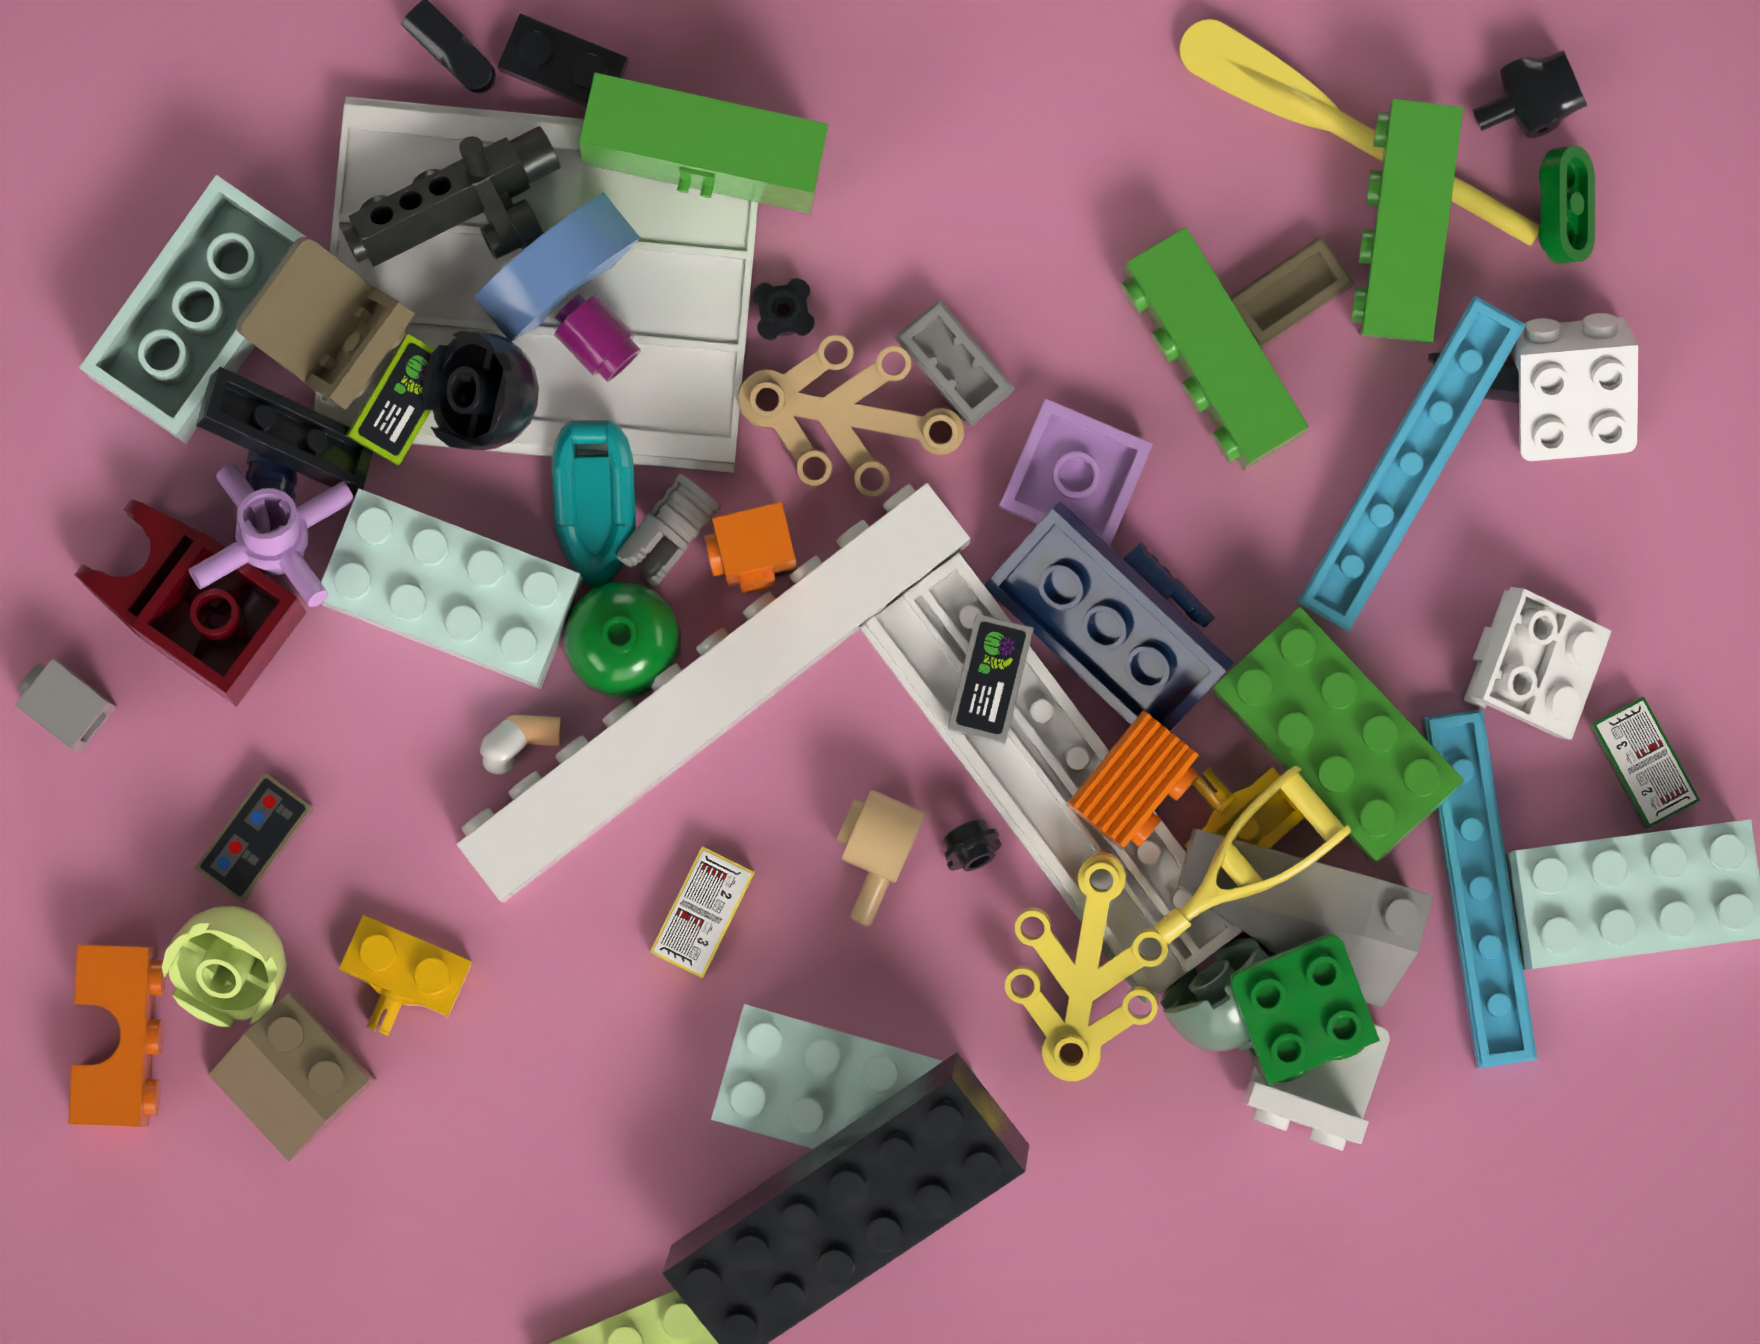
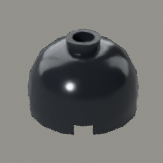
[422,331,539,450]

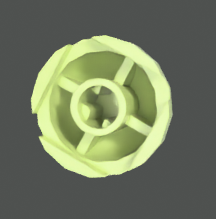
[162,906,287,1027]

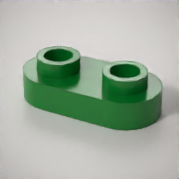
[1538,145,1595,264]

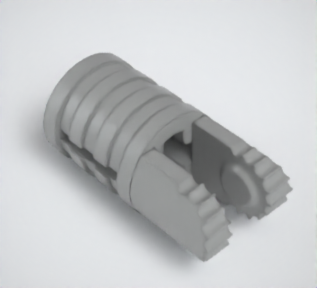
[616,474,721,587]

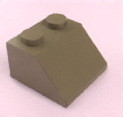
[208,992,377,1161]

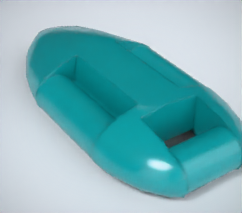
[551,419,636,588]

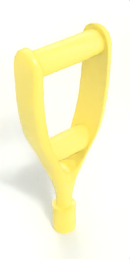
[1154,766,1351,944]

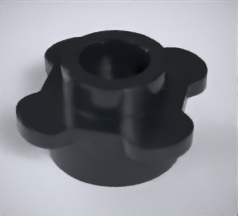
[753,278,815,341]
[943,819,1002,871]

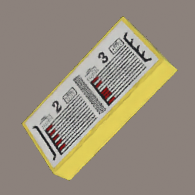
[649,846,755,979]

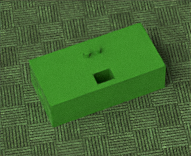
[579,73,829,214]

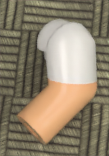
[480,715,562,774]

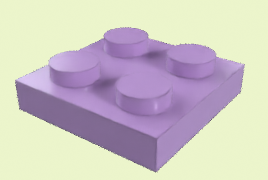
[999,398,1153,546]

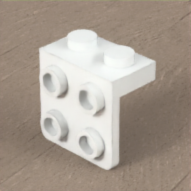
[1510,313,1638,461]
[1242,1024,1390,1151]

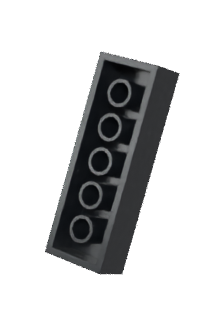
[662,1052,1029,1344]

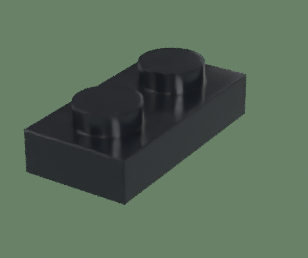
[497,13,628,107]

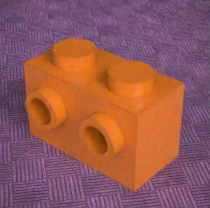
[704,502,797,594]

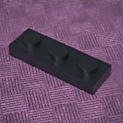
[196,367,373,497]

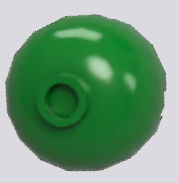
[564,581,681,699]

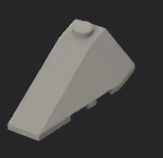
[1177,829,1434,1007]

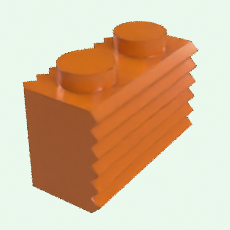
[1066,710,1199,850]

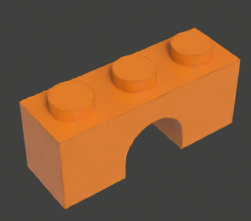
[68,944,166,1127]

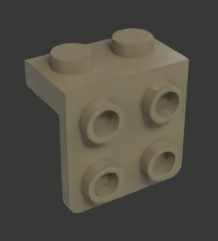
[237,237,415,410]

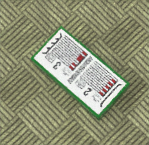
[1589,697,1700,829]

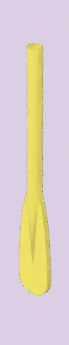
[1180,19,1540,246]

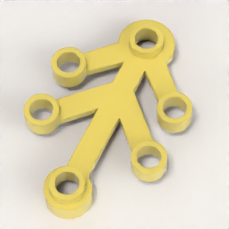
[1005,852,1168,1081]

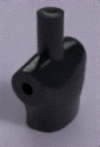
[1473,50,1588,138]

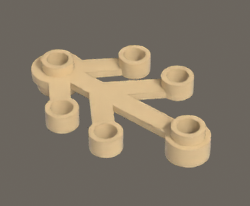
[738,334,964,497]

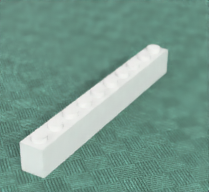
[456,483,971,903]

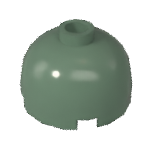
[1160,938,1269,1051]

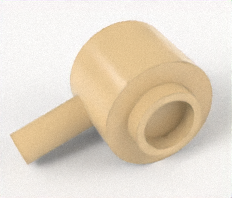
[836,789,926,926]

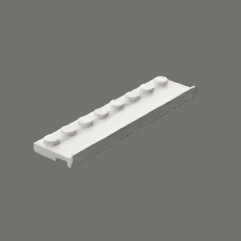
[860,553,1243,1005]

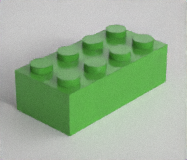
[1213,607,1464,867]

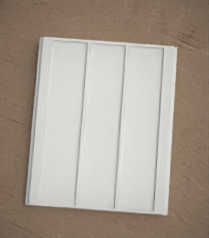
[314,97,758,473]

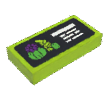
[346,333,435,465]

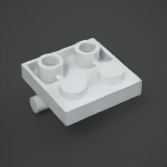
[1464,587,1612,740]

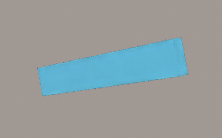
[1297,296,1526,632]
[1422,709,1537,1068]

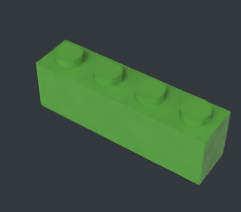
[1351,99,1463,344]
[1120,227,1309,470]

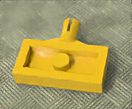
[1183,767,1305,851]
[339,915,472,1037]

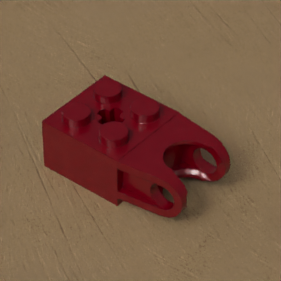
[74,499,307,707]

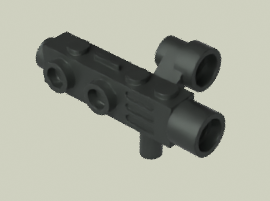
[342,126,561,267]

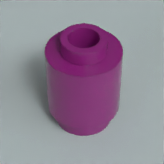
[554,294,641,382]

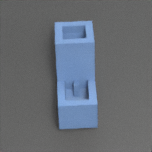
[474,192,640,342]

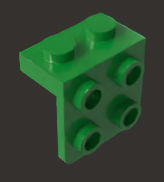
[1229,934,1380,1086]

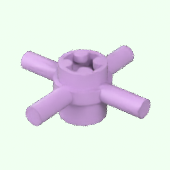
[189,464,354,607]

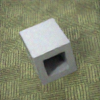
[15,658,117,753]

